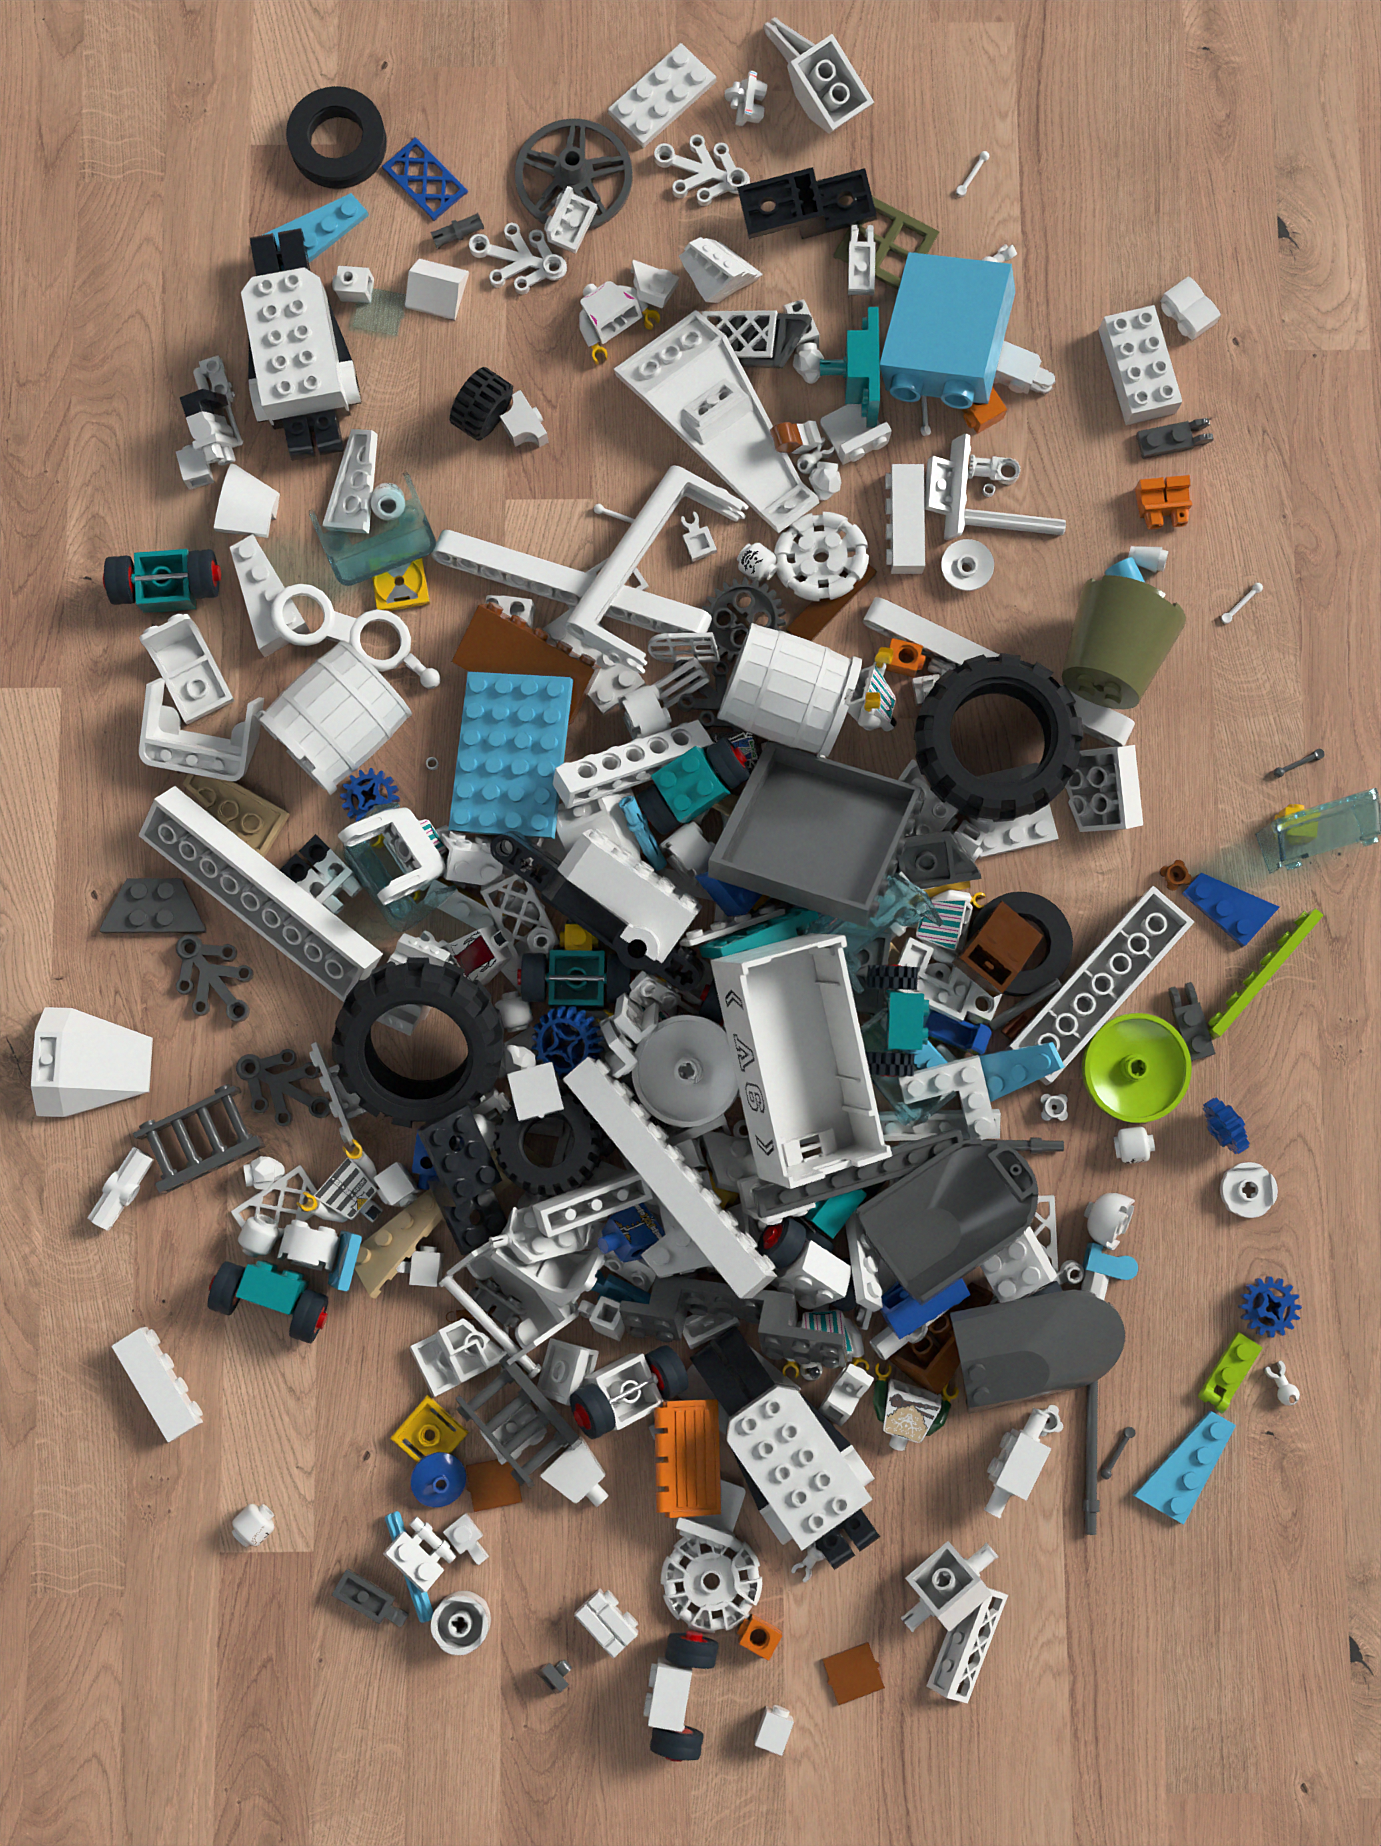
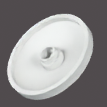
[632,1015,739,1127]

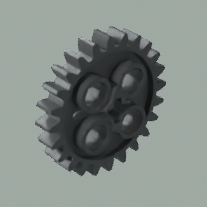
[702,577,787,663]

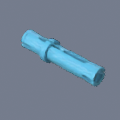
[619,796,667,871]

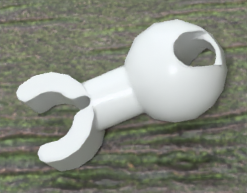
[981,244,1017,263]
[797,438,835,474]
[403,653,440,689]
[1264,1361,1300,1406]
[791,1542,826,1582]

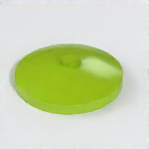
[1082,1013,1192,1123]

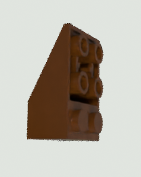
[951,901,1043,998]

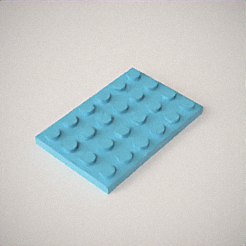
[448,672,573,839]

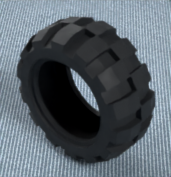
[913,653,1084,822]
[331,957,505,1128]

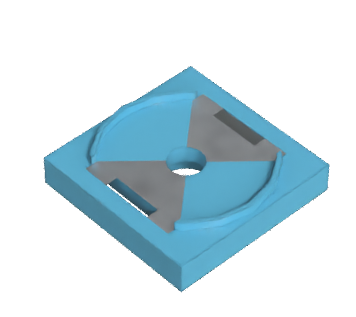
[327,1230,362,1291]

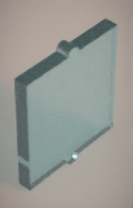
[353,288,406,336]

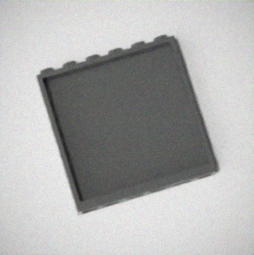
[708,741,924,927]

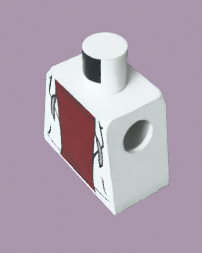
[446,925,513,985]

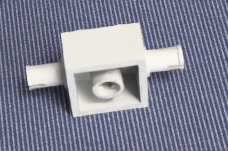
[984,1407,1051,1518]
[900,1541,998,1632]

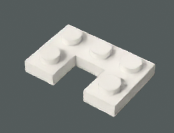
[895,937,977,1022]

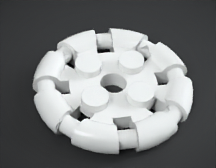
[774,512,869,601]
[661,1530,762,1633]

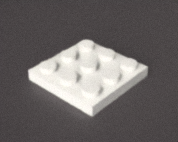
[969,762,1059,859]

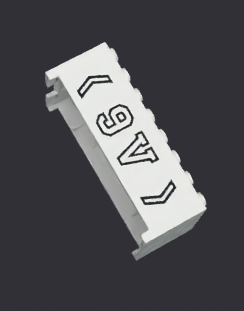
[710,933,892,1189]

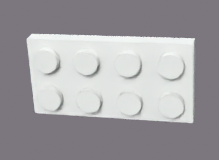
[608,43,716,148]
[542,606,645,716]

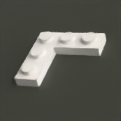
[898,1055,998,1140]

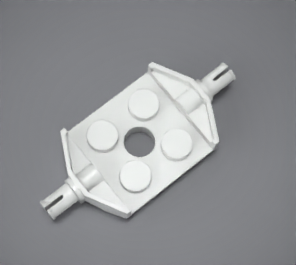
[489,1206,608,1265]

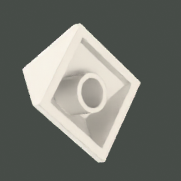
[405,259,469,320]

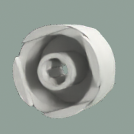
[617,684,672,740]
[660,822,716,886]
[277,1220,340,1272]
[431,1591,491,1655]

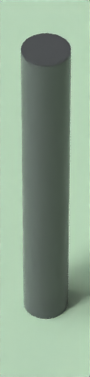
[989,978,1062,1031]

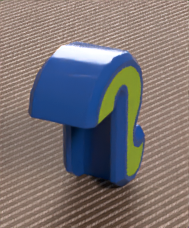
[924,1010,992,1056]

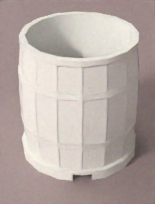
[717,623,862,758]
[255,640,412,795]

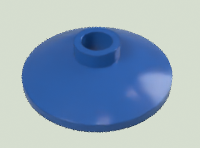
[410,1452,466,1508]

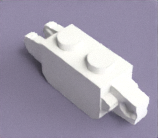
[993,341,1055,395]

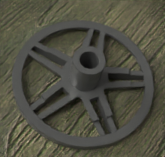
[515,119,633,230]

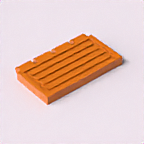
[654,1399,721,1518]

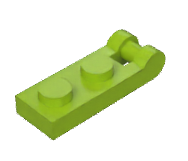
[1198,1332,1262,1414]

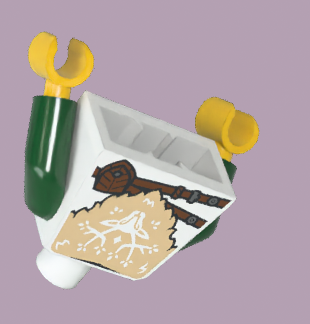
[872,1363,959,1451]

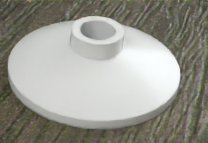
[941,539,994,591]

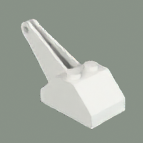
[763,17,874,134]

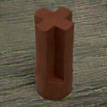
[1001,1007,1037,1041]

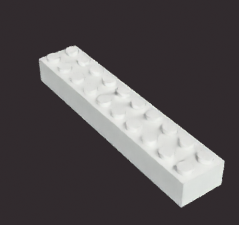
[139,786,383,1002]
[563,1057,777,1299]

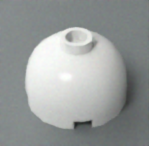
[1084,1193,1135,1250]

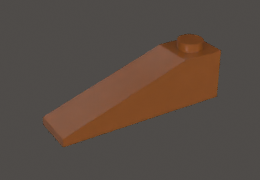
[888,1282,994,1395]

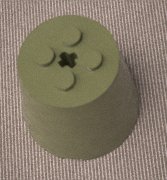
[1061,575,1186,710]

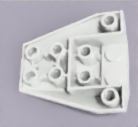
[541,787,641,862]
[31,1007,153,1117]

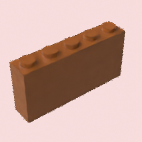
[451,602,601,725]

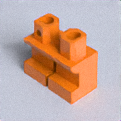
[1135,475,1192,530]

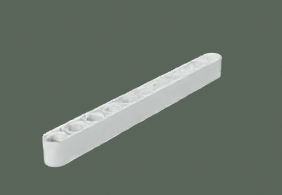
[431,530,712,641]
[863,597,1135,747]

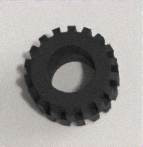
[449,367,513,441]

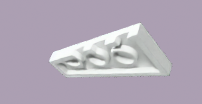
[322,429,378,534]

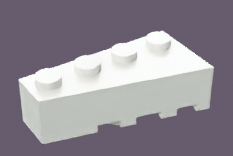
[230,534,310,657]

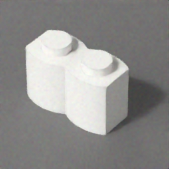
[1161,276,1221,340]

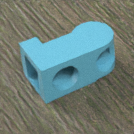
[1082,1243,1138,1280]

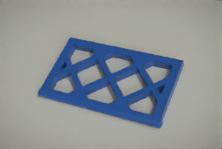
[382,137,468,221]

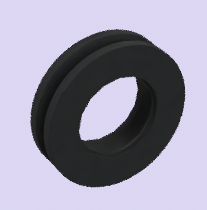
[286,86,387,189]
[967,892,1073,997]

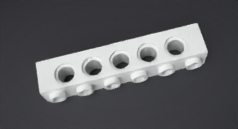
[553,720,714,809]

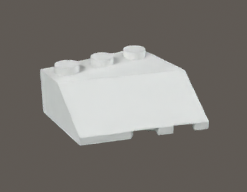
[1065,745,1143,832]

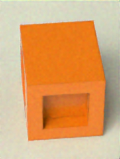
[885,638,926,678]
[737,1614,783,1661]

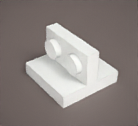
[537,1338,599,1406]

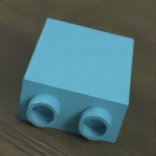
[879,252,1016,409]

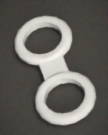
[271,584,411,672]

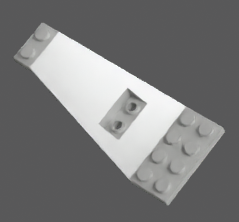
[614,310,819,533]

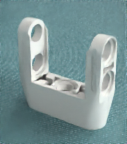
[338,807,445,905]

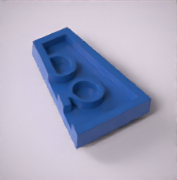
[1182,873,1280,948]

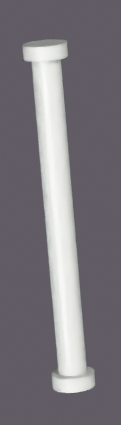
[438,1274,542,1379]

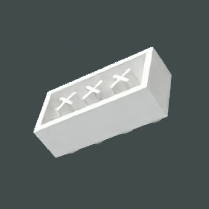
[1098,305,1183,425]

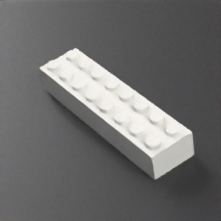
[1006,886,1194,1085]

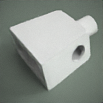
[540,1436,609,1507]

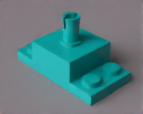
[819,307,880,428]
[699,908,819,960]

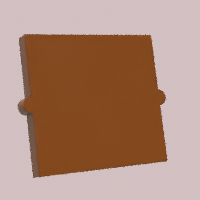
[466,1459,523,1512]
[822,1642,885,1705]

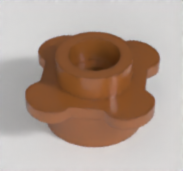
[1160,860,1192,891]

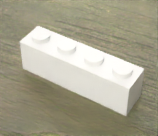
[885,464,925,574]
[532,1167,652,1238]
[112,1327,203,1443]

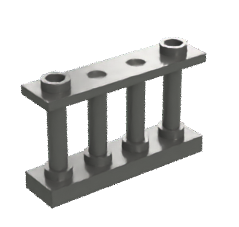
[133,1084,266,1194]
[455,1354,582,1489]

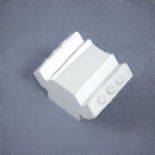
[679,237,763,303]
[376,933,450,1036]

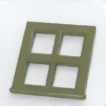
[834,195,939,290]

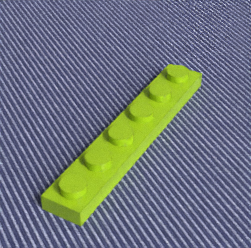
[1208,908,1324,1039]

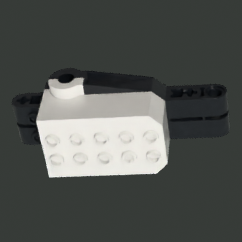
[241,228,362,461]
[490,829,705,991]
[690,1326,880,1570]

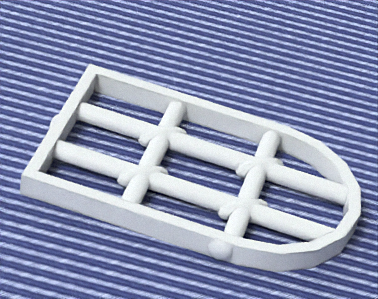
[648,632,720,663]

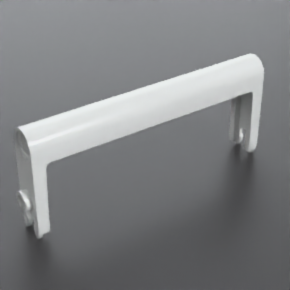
[564,465,748,674]

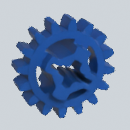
[340,768,400,822]
[1202,1097,1250,1154]
[1238,1276,1302,1338]

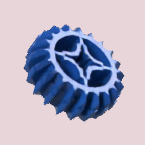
[531,1006,604,1079]

